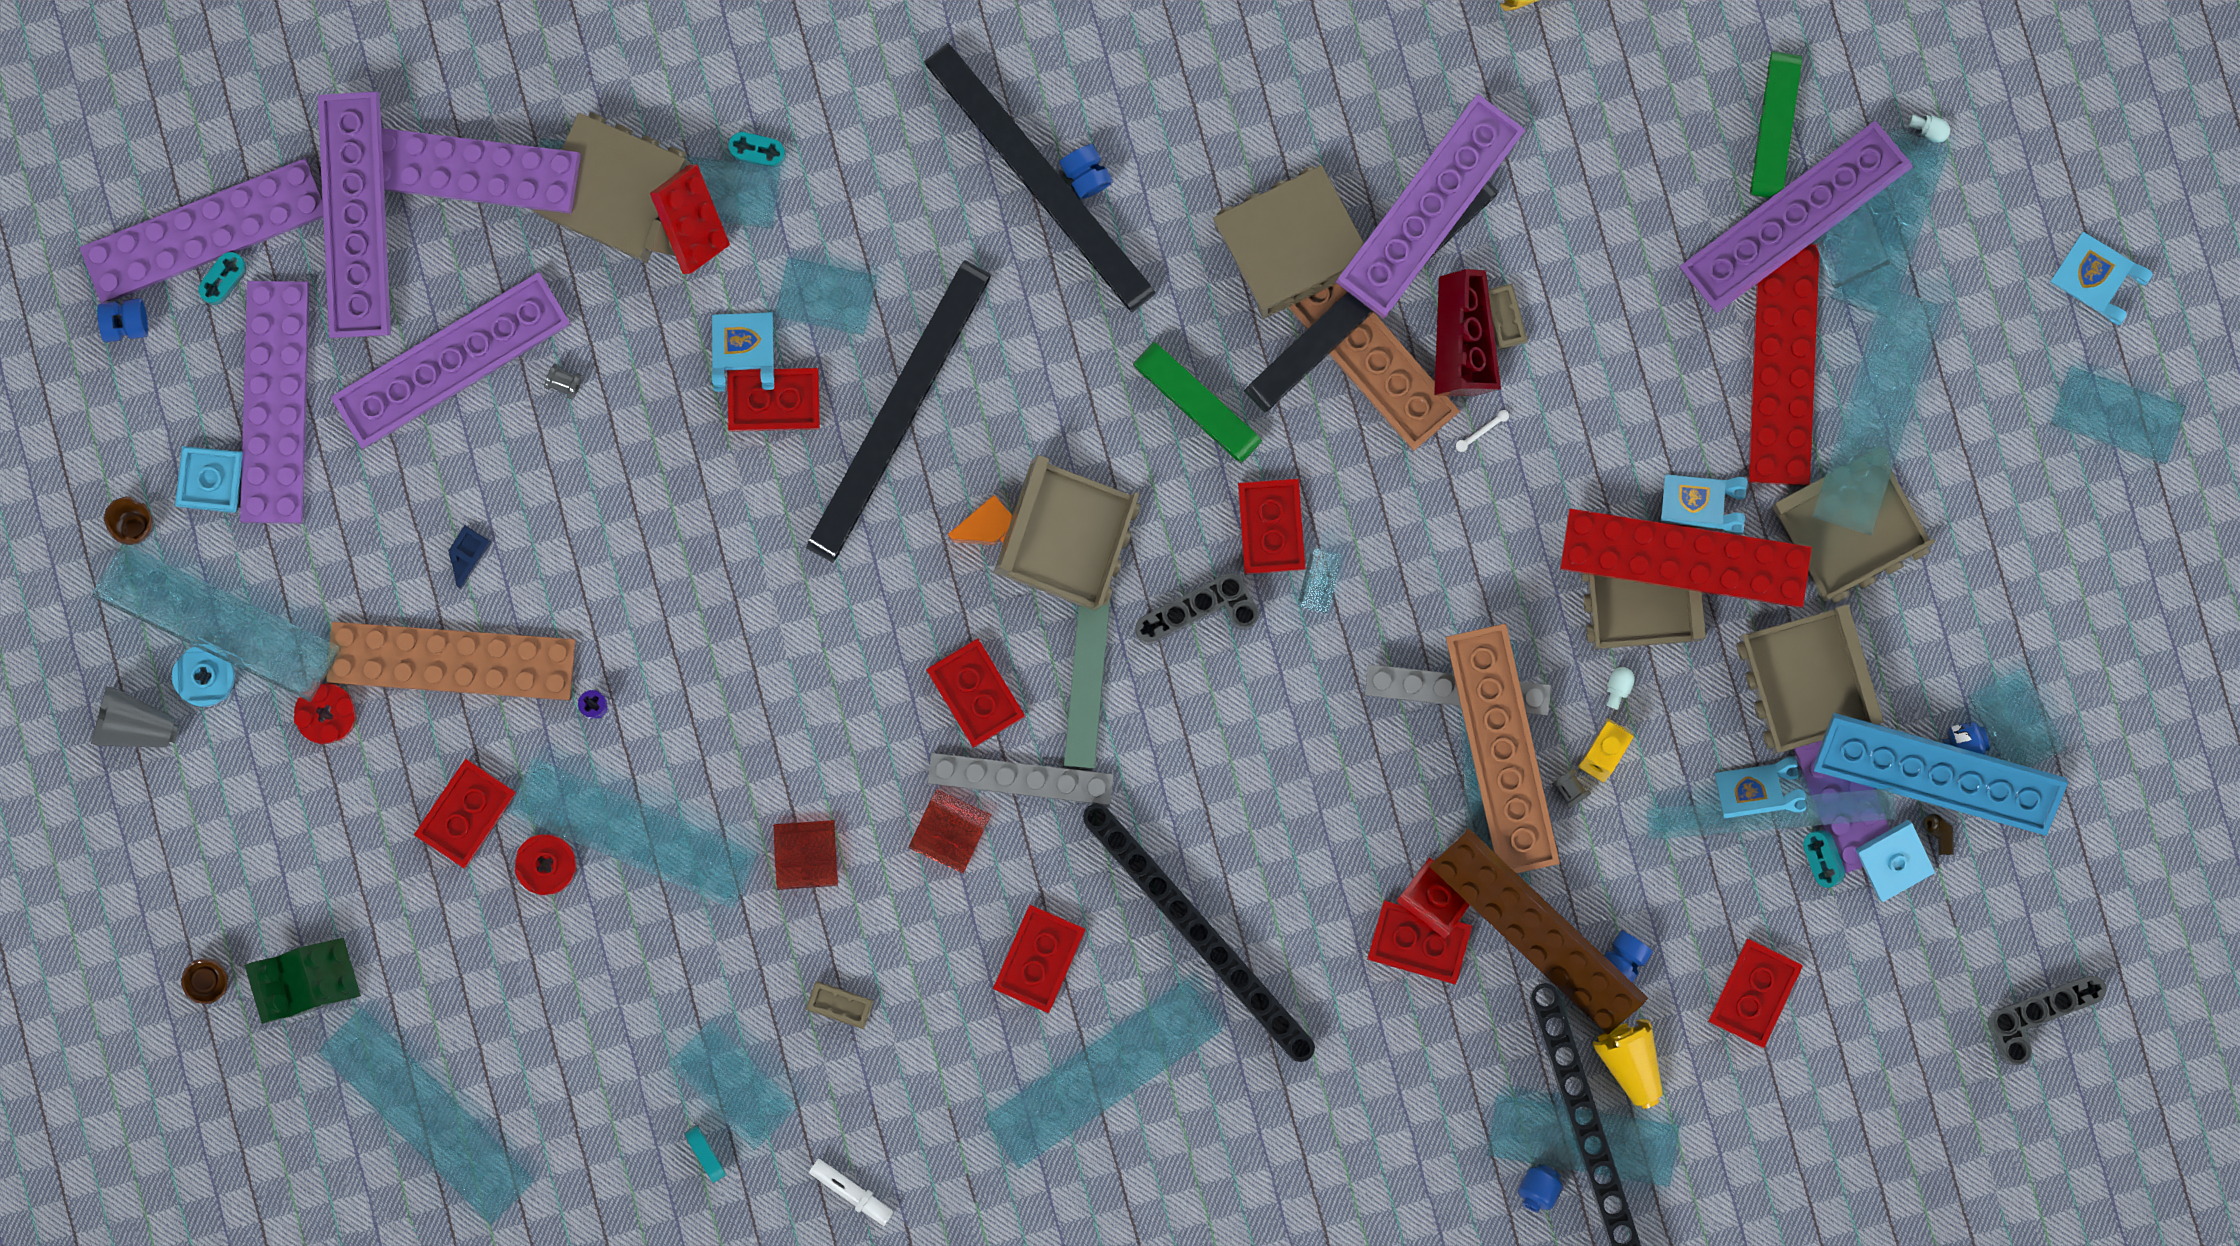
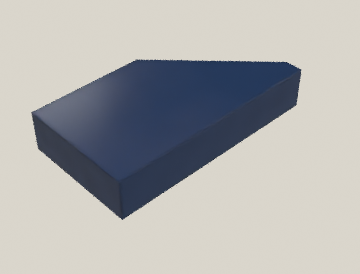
[448,525,491,590]

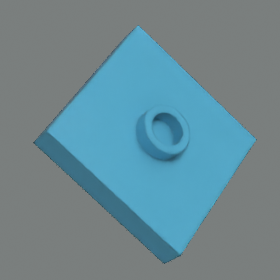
[175,446,243,513]
[1855,820,1935,902]

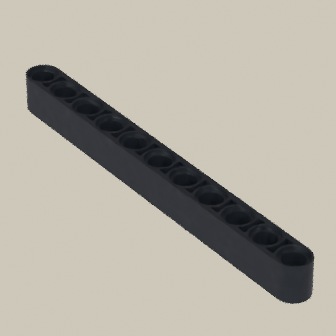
[924,43,1156,313]
[1244,181,1499,413]
[806,260,992,563]
[1083,803,1315,1062]
[1529,983,1641,1246]

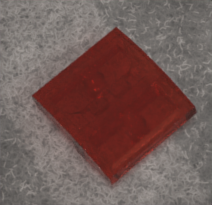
[908,788,992,874]
[773,820,838,890]

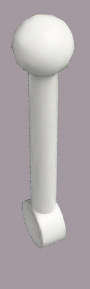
[1456,410,1509,452]

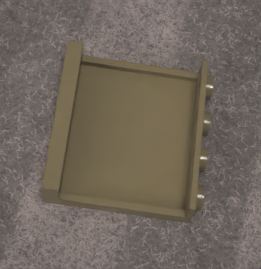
[533,112,691,263]
[1213,165,1364,319]
[1772,446,1935,604]
[993,455,1140,611]
[1581,522,1706,650]
[1736,604,1884,754]

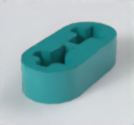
[728,132,786,168]
[198,252,247,305]
[1803,830,1845,888]
[684,1125,727,1183]

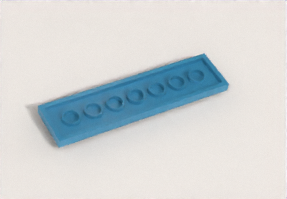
[1813,713,2068,836]

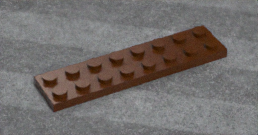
[1429,828,1648,1035]

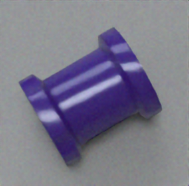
[578,690,608,719]

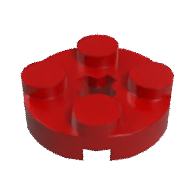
[294,683,357,745]
[515,834,577,896]

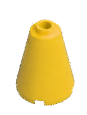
[1592,1019,1663,1109]

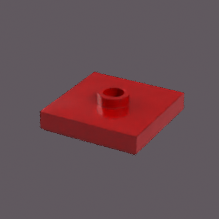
[1397,857,1470,938]

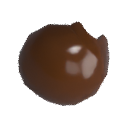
[104,496,154,546]
[181,957,229,1004]

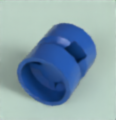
[1059,144,1113,200]
[97,298,148,343]
[1604,930,1653,983]

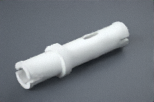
[809,1159,894,1227]

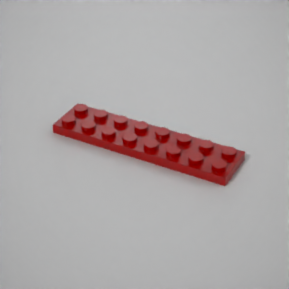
[1748,244,1820,486]
[1559,508,1812,608]

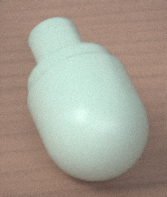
[1908,114,1950,143]
[1606,667,1635,710]

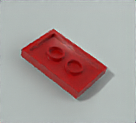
[650,164,730,274]
[727,368,820,432]
[1238,479,1306,575]
[926,638,1026,748]
[414,758,517,869]
[1367,900,1472,985]
[993,904,1086,1014]
[1707,938,1803,1049]

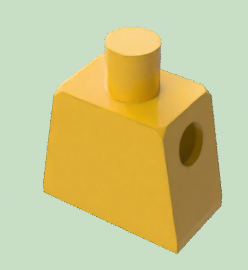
[1578,718,1634,783]

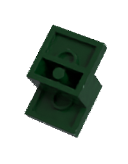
[244,938,361,1024]

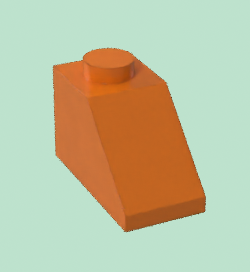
[948,495,1012,545]

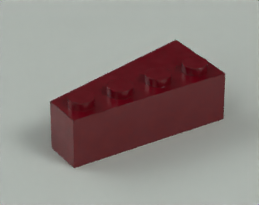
[1434,269,1502,396]

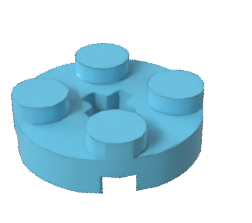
[172,645,235,707]

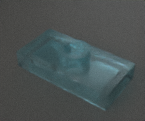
[1297,547,1342,614]

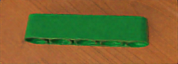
[1750,51,1802,198]
[1133,342,1263,464]

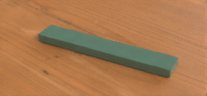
[1064,586,1111,769]

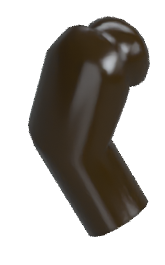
[1923,814,1954,855]

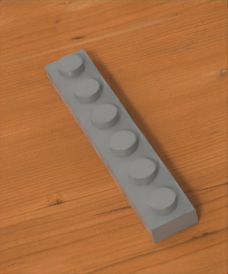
[1364,664,1551,716]
[928,753,1114,805]

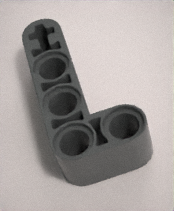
[1135,573,1258,645]
[1988,976,2107,1065]

